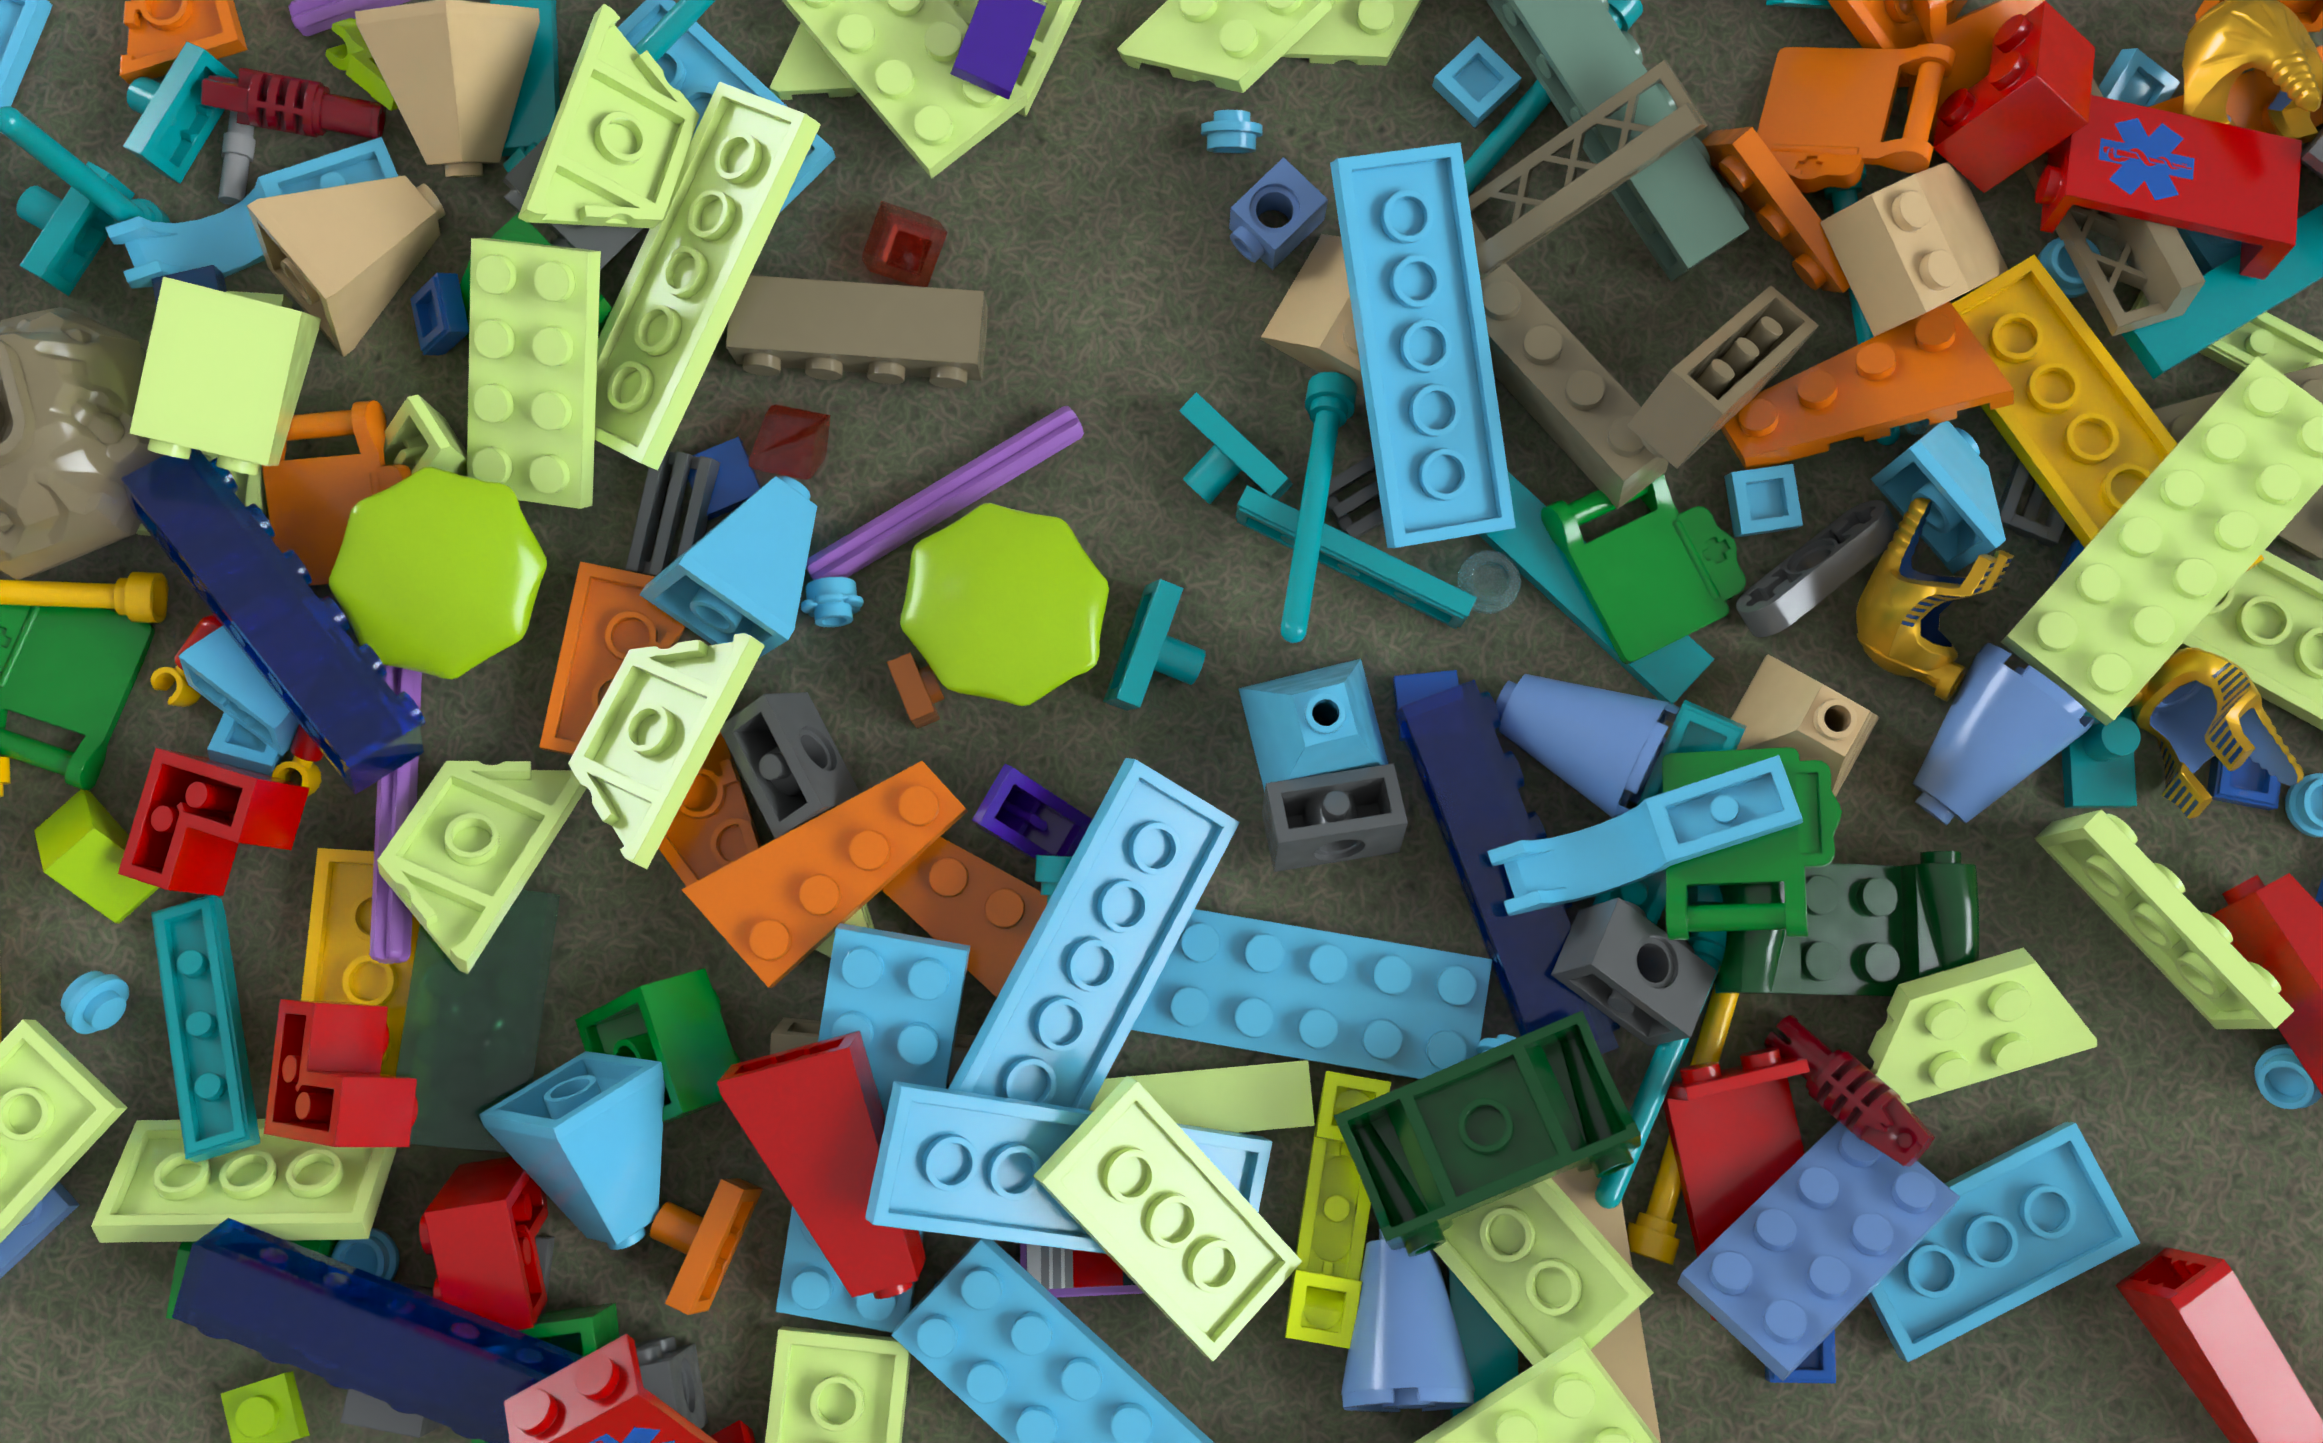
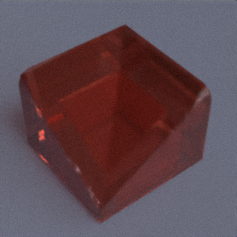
[862,201,948,287]
[749,404,831,480]

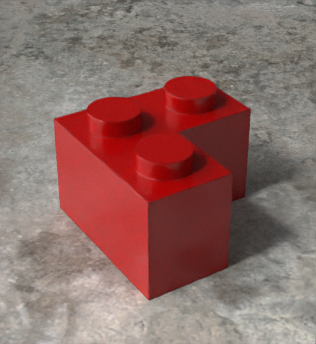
[1933,1,2095,193]
[118,748,310,896]
[264,999,418,1147]
[419,1156,548,1341]

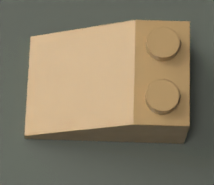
[1820,162,2008,337]

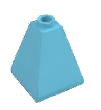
[639,476,817,658]
[1238,659,1388,793]
[479,1051,665,1250]

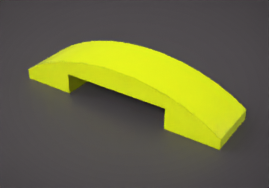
[1285,1071,1391,1349]

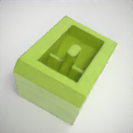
[34,789,159,924]

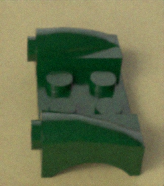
[1715,851,1979,996]
[1334,1010,1641,1257]

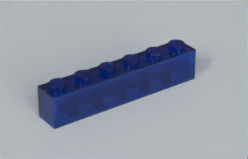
[121,449,426,795]
[1394,680,1620,1054]
[172,1218,583,1443]

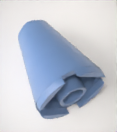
[1913,643,2095,826]
[1493,674,1681,818]
[1341,1229,1476,1412]

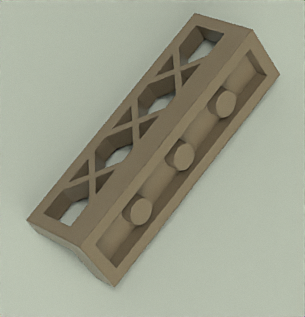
[1469,60,1708,274]
[2022,79,2206,337]

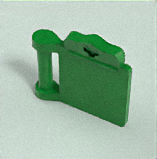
[1541,474,1746,664]
[0,605,155,790]
[1662,747,1842,940]

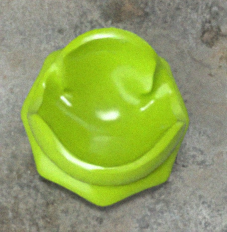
[329,467,547,680]
[900,503,1109,706]

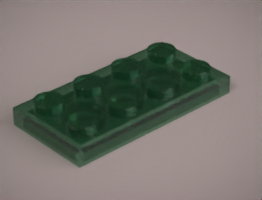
[395,890,560,1153]

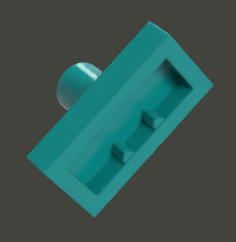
[123,42,239,184]
[16,161,135,296]
[1179,392,1293,504]
[1103,579,1206,711]
[2062,706,2141,808]

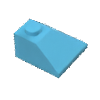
[1871,421,2006,574]

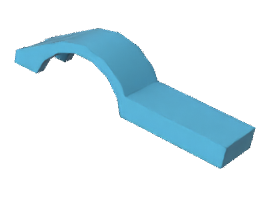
[105,137,398,289]
[1487,755,1803,916]

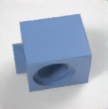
[1229,157,1328,270]

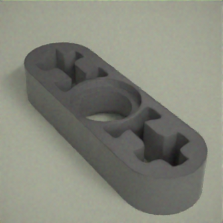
[1736,500,1899,637]

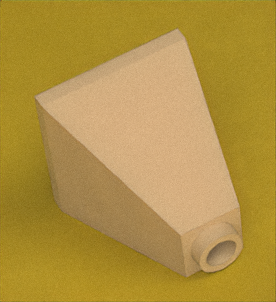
[355,0,540,178]
[247,175,445,357]
[1731,654,1880,797]

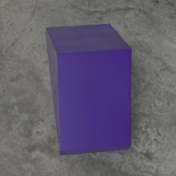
[950,0,1047,100]
[972,764,1093,861]

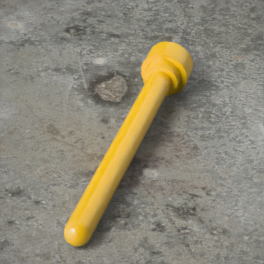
[0,572,169,623]
[1626,971,1739,1265]

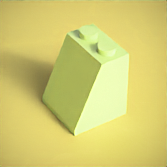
[129,277,321,475]

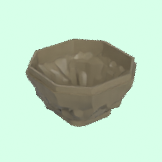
[0,307,173,580]

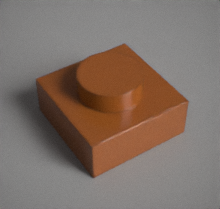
[887,652,945,729]

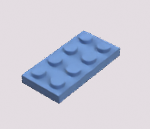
[1677,1121,1960,1381]

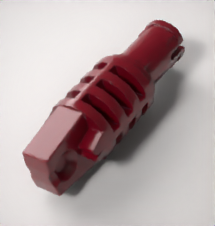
[201,68,386,139]
[1764,1015,1935,1167]

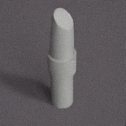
[218,111,256,205]

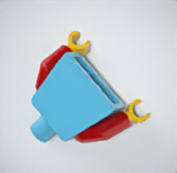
[150,598,348,797]

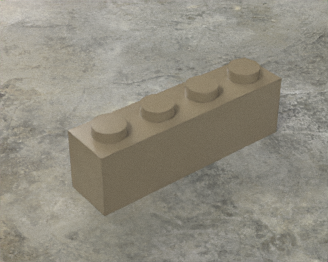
[1481,263,1669,509]
[726,275,988,389]
[1627,285,1819,469]

